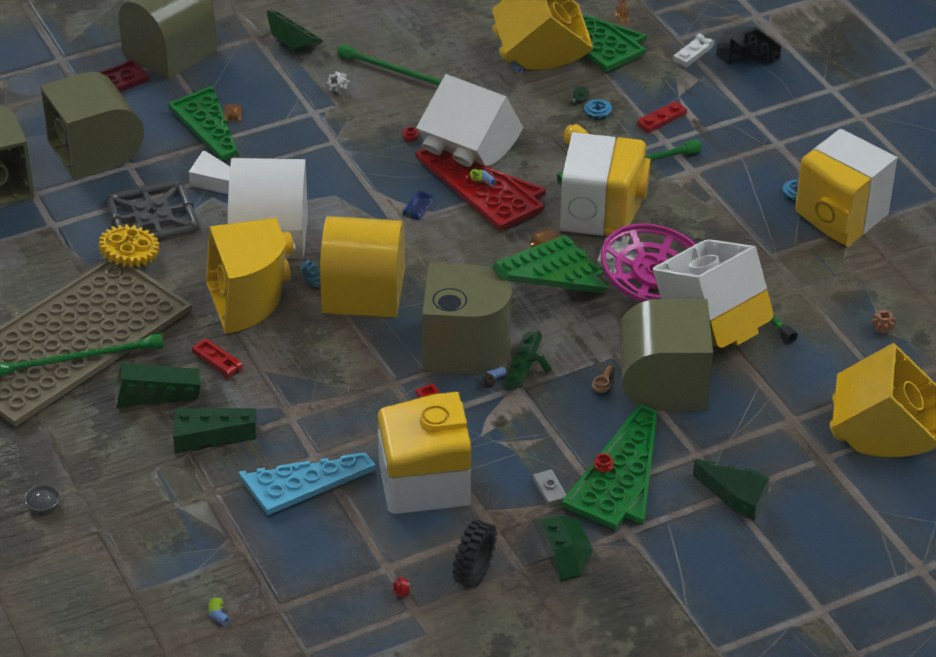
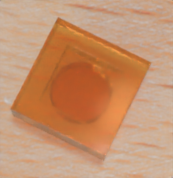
[616,0,628,23]
[224,104,243,121]

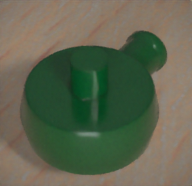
[571,86,589,105]

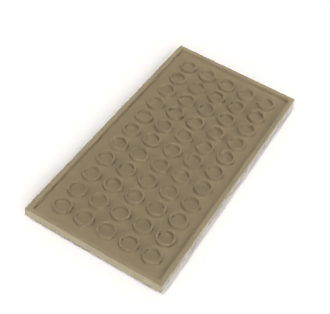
[0,258,192,427]

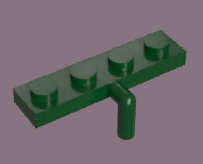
[503,331,552,391]

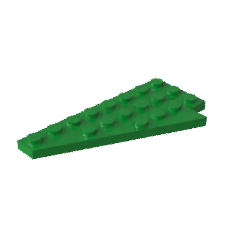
[582,14,647,72]
[491,235,608,293]
[562,404,657,531]

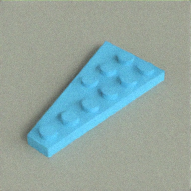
[239,452,376,516]

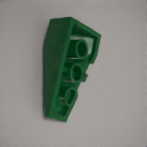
[693,459,770,521]

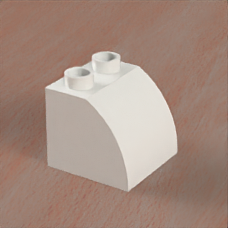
[416,74,524,167]
[228,158,308,259]

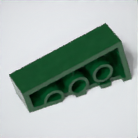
[115,363,201,408]
[173,408,257,454]

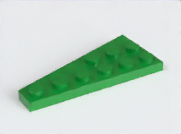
[168,85,237,161]

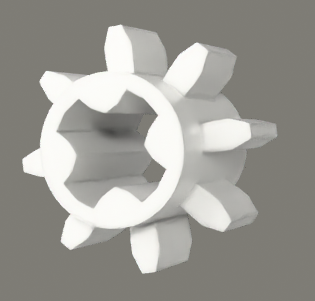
[327,71,349,93]

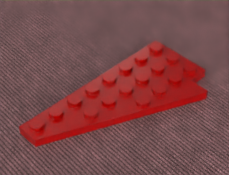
[415,148,546,231]

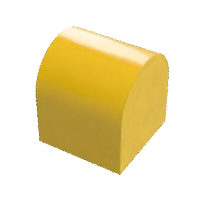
[320,216,405,318]

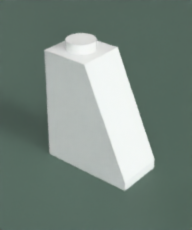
[189,151,230,194]

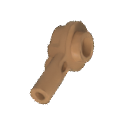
[592,365,615,393]

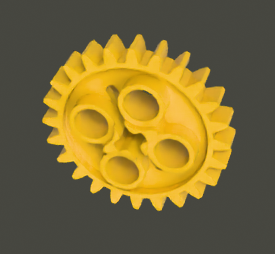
[98,224,160,268]

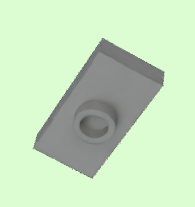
[533,469,567,507]

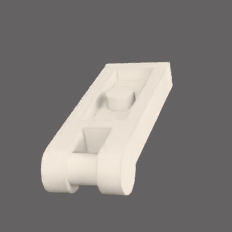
[673,34,714,68]

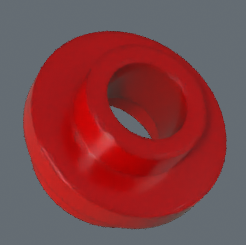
[402,127,419,142]
[593,453,614,472]
[393,577,410,598]

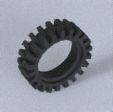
[452,519,497,588]

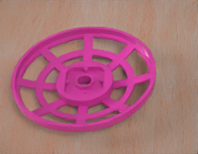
[601,223,696,302]

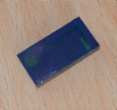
[403,191,435,221]

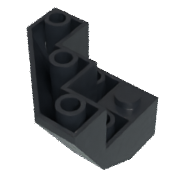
[716,27,782,65]

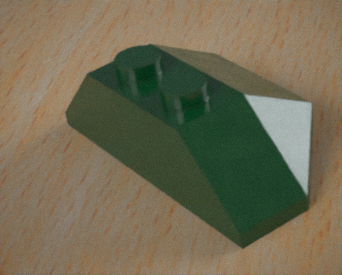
[267,10,323,52]
[533,516,593,582]

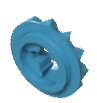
[584,99,612,119]
[783,180,798,201]
[300,260,321,287]

